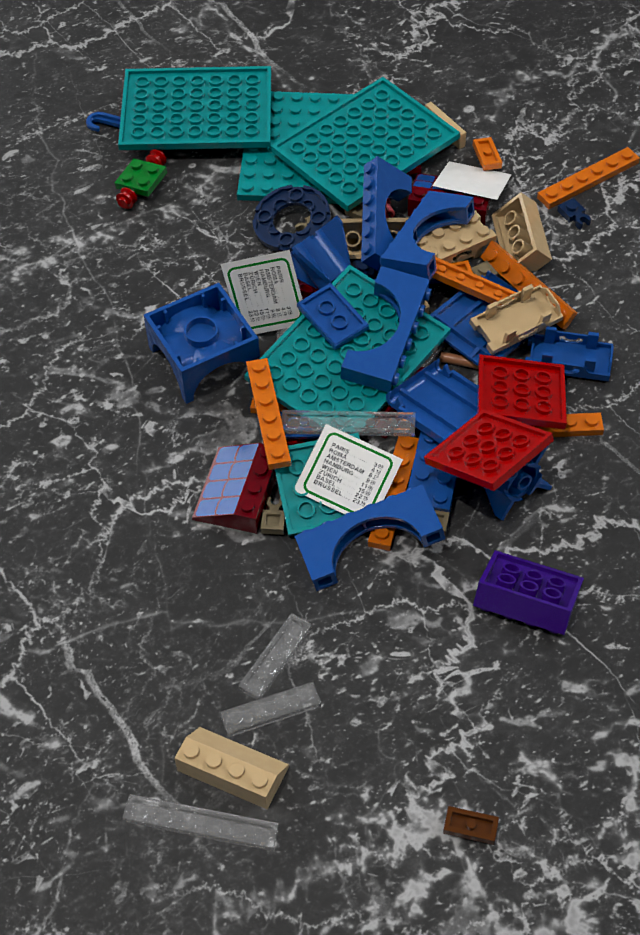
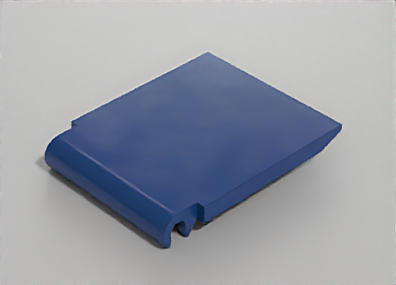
[430,270,529,366]
[386,359,478,443]

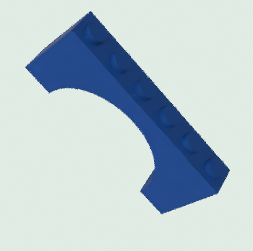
[361,156,412,272]
[380,191,475,280]
[341,266,432,392]
[295,484,445,591]

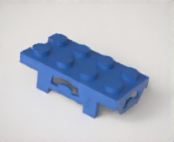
[525,326,614,381]

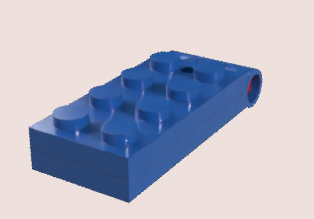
[408,431,457,515]

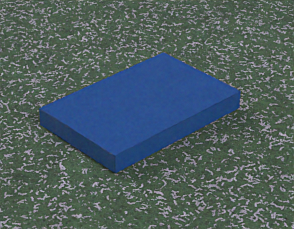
[297,283,369,350]

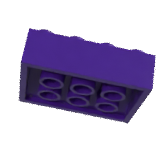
[473,550,584,635]

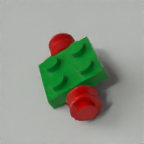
[115,149,167,209]

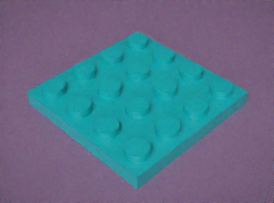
[274,432,360,537]

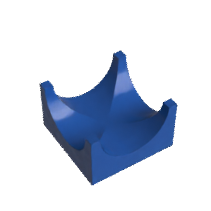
[144,283,260,404]

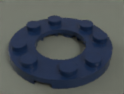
[253,185,331,252]

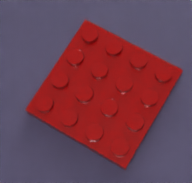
[477,354,567,430]
[424,409,554,491]

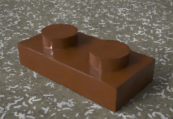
[443,806,499,845]

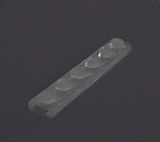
[282,410,416,436]
[122,794,279,851]

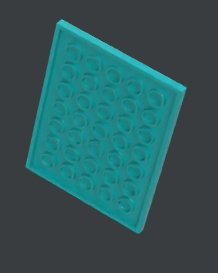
[118,66,271,150]
[271,77,461,212]
[237,91,354,204]
[244,265,451,435]

